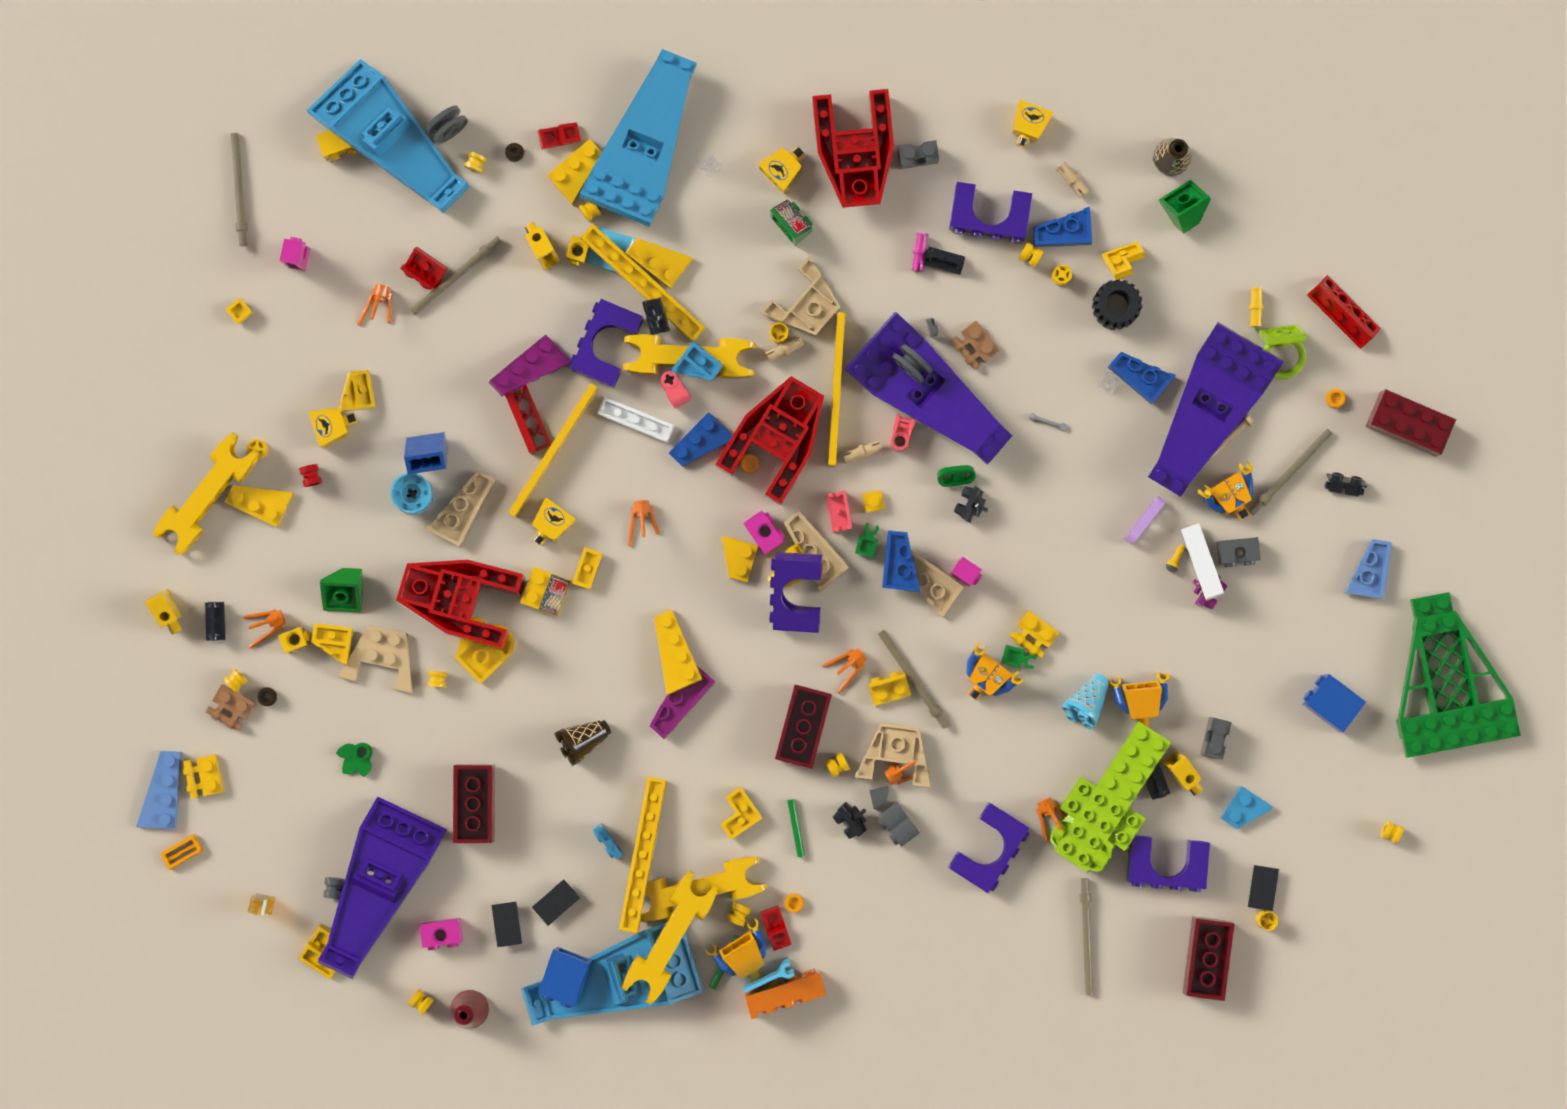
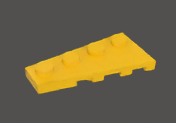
[654,609,703,695]

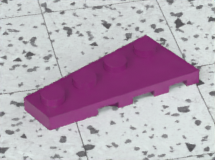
[489,335,570,397]
[650,666,715,739]

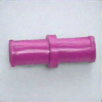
[911,232,929,272]

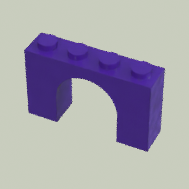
[949,182,1032,243]
[569,299,644,388]
[769,552,823,633]
[948,802,1030,893]
[1126,835,1210,892]

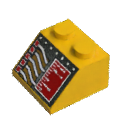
[520,567,571,617]

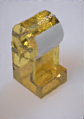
[247,893,276,916]

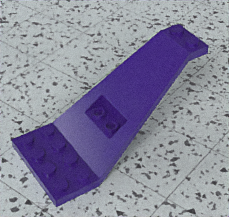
[845,312,1012,465]
[1148,322,1284,497]
[318,796,447,979]

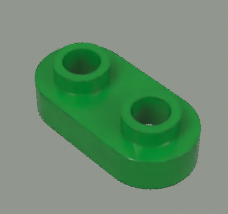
[937,465,976,487]

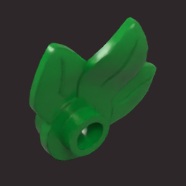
[336,742,373,777]

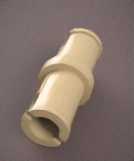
[1056,162,1090,198]
[765,335,804,363]
[842,440,882,464]

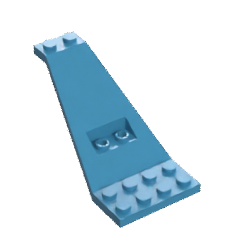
[579,49,697,227]
[307,59,470,213]
[521,922,703,1026]

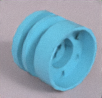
[391,473,433,515]

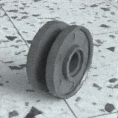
[426,105,468,144]
[892,344,933,384]

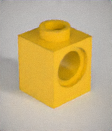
[565,235,590,267]
[278,627,311,654]

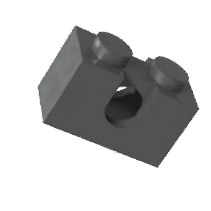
[898,140,939,169]
[1217,537,1261,568]
[1200,717,1232,760]

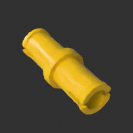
[1249,288,1264,327]

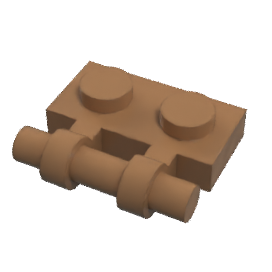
[951,321,1000,370]
[205,684,256,731]

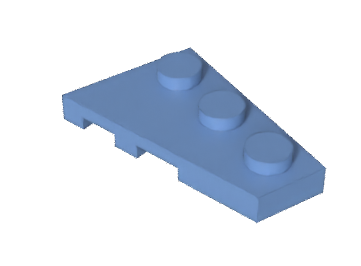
[1344,539,1392,599]

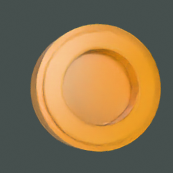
[1325,389,1346,409]
[741,454,760,474]
[785,893,804,913]

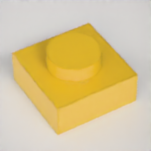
[225,298,253,325]
[862,490,885,513]

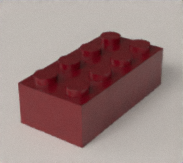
[1365,389,1457,457]
[775,684,832,769]
[453,764,495,843]
[1182,916,1235,1001]

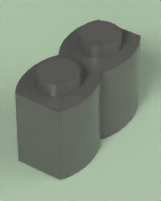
[878,801,920,847]

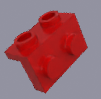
[400,247,448,290]

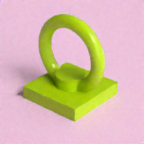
[1258,324,1306,380]

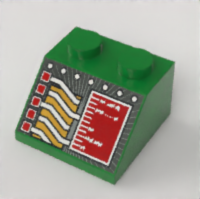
[770,199,813,246]

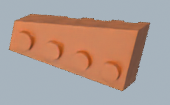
[745,969,826,1020]

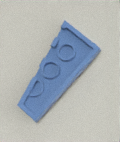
[136,751,182,829]

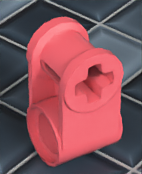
[661,371,691,409]
[891,413,915,452]

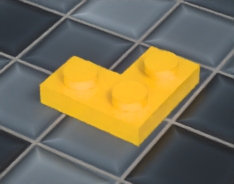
[1102,241,1145,280]
[720,786,763,840]

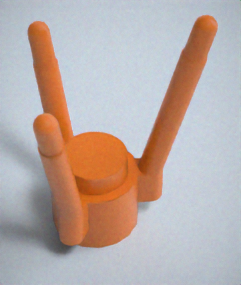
[357,284,393,326]
[628,500,659,547]
[243,609,286,648]
[822,648,867,694]
[885,760,930,785]
[1036,797,1066,842]

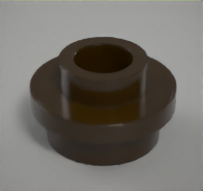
[505,143,524,162]
[257,687,277,706]

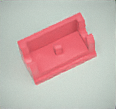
[826,491,852,533]

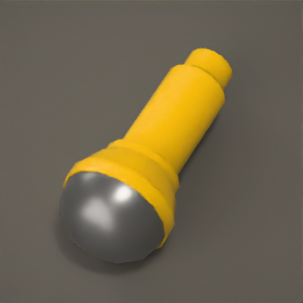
[1166,544,1185,572]

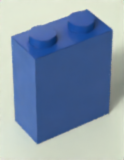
[404,432,448,475]
[1302,674,1366,733]
[538,947,593,1008]

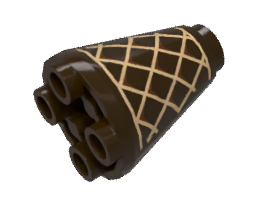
[1153,138,1192,177]
[554,720,611,766]

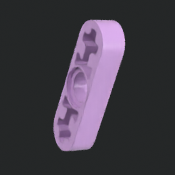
[1124,496,1166,545]

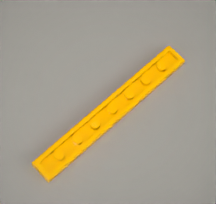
[580,224,705,342]
[828,312,845,467]
[509,383,598,518]
[619,777,667,934]

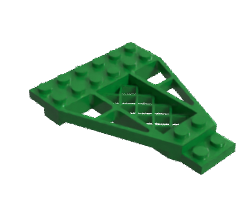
[1396,592,1521,758]

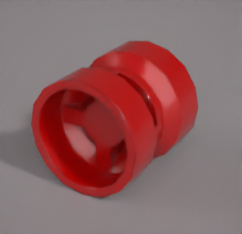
[299,464,323,487]

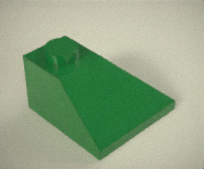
[1159,180,1211,234]
[320,568,363,612]

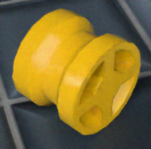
[464,152,487,173]
[578,202,601,222]
[1052,265,1072,286]
[247,439,269,459]
[223,668,248,693]
[427,671,448,687]
[1380,820,1404,844]

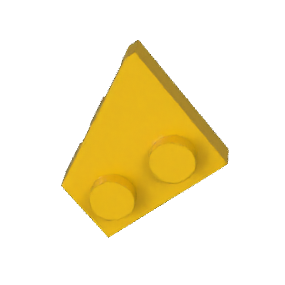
[338,370,376,412]
[722,536,758,583]
[311,623,353,665]

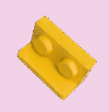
[868,671,911,706]

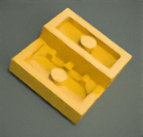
[298,923,336,979]

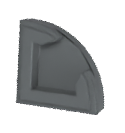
[926,318,938,338]
[869,786,889,809]

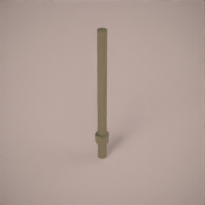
[231,133,248,247]
[410,236,502,315]
[1248,429,1333,516]
[878,630,949,729]
[1079,878,1093,995]

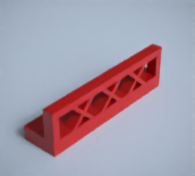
[1307,275,1381,349]
[505,385,551,454]

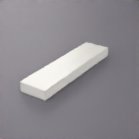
[597,397,675,443]
[1181,523,1224,601]

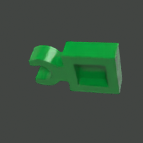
[855,523,879,558]
[1001,644,1037,669]

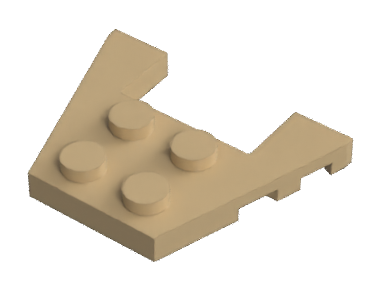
[760,256,841,336]
[339,625,413,693]
[855,723,930,788]

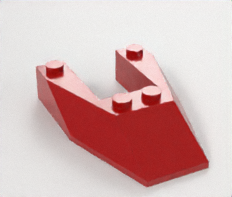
[812,89,894,208]
[715,376,824,505]
[396,560,526,652]

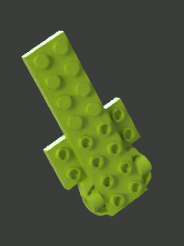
[1050,721,1171,873]

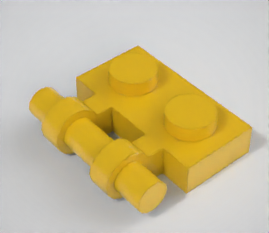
[1009,610,1059,659]
[183,754,224,799]

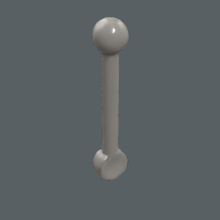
[1029,413,1067,431]

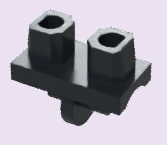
[642,297,670,335]
[954,486,988,523]
[833,802,867,839]

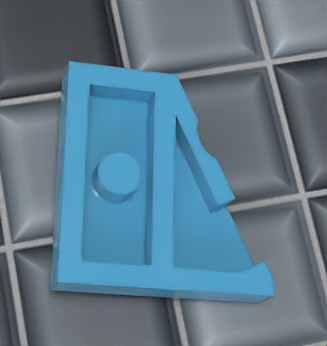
[671,341,724,381]
[1220,786,1273,829]
[593,823,624,860]

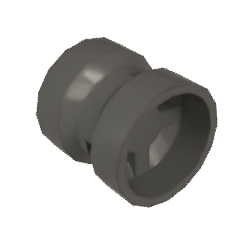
[323,877,344,899]

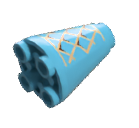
[1061,673,1109,730]

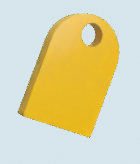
[454,624,515,684]

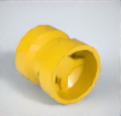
[1018,242,1044,268]
[770,322,788,344]
[825,752,850,778]
[726,901,751,927]
[1255,910,1278,931]
[408,989,434,1016]

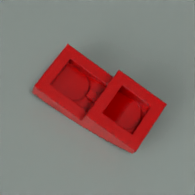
[537,122,581,150]
[760,905,792,951]

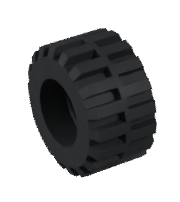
[1092,279,1143,330]

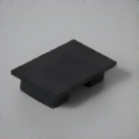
[1248,865,1279,911]
[532,879,580,926]
[491,901,522,947]

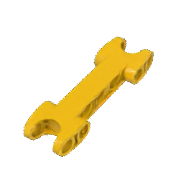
[623,334,756,379]
[153,432,260,556]
[641,856,767,922]
[621,870,718,1005]

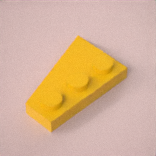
[547,139,602,205]
[625,238,693,288]
[225,485,294,527]

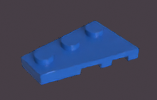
[1033,206,1092,247]
[1108,352,1176,404]
[669,412,733,467]
[882,530,921,592]

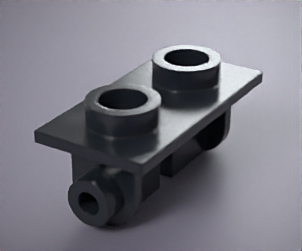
[924,247,965,275]
[1324,472,1367,497]
[205,602,226,641]
[1146,763,1170,800]

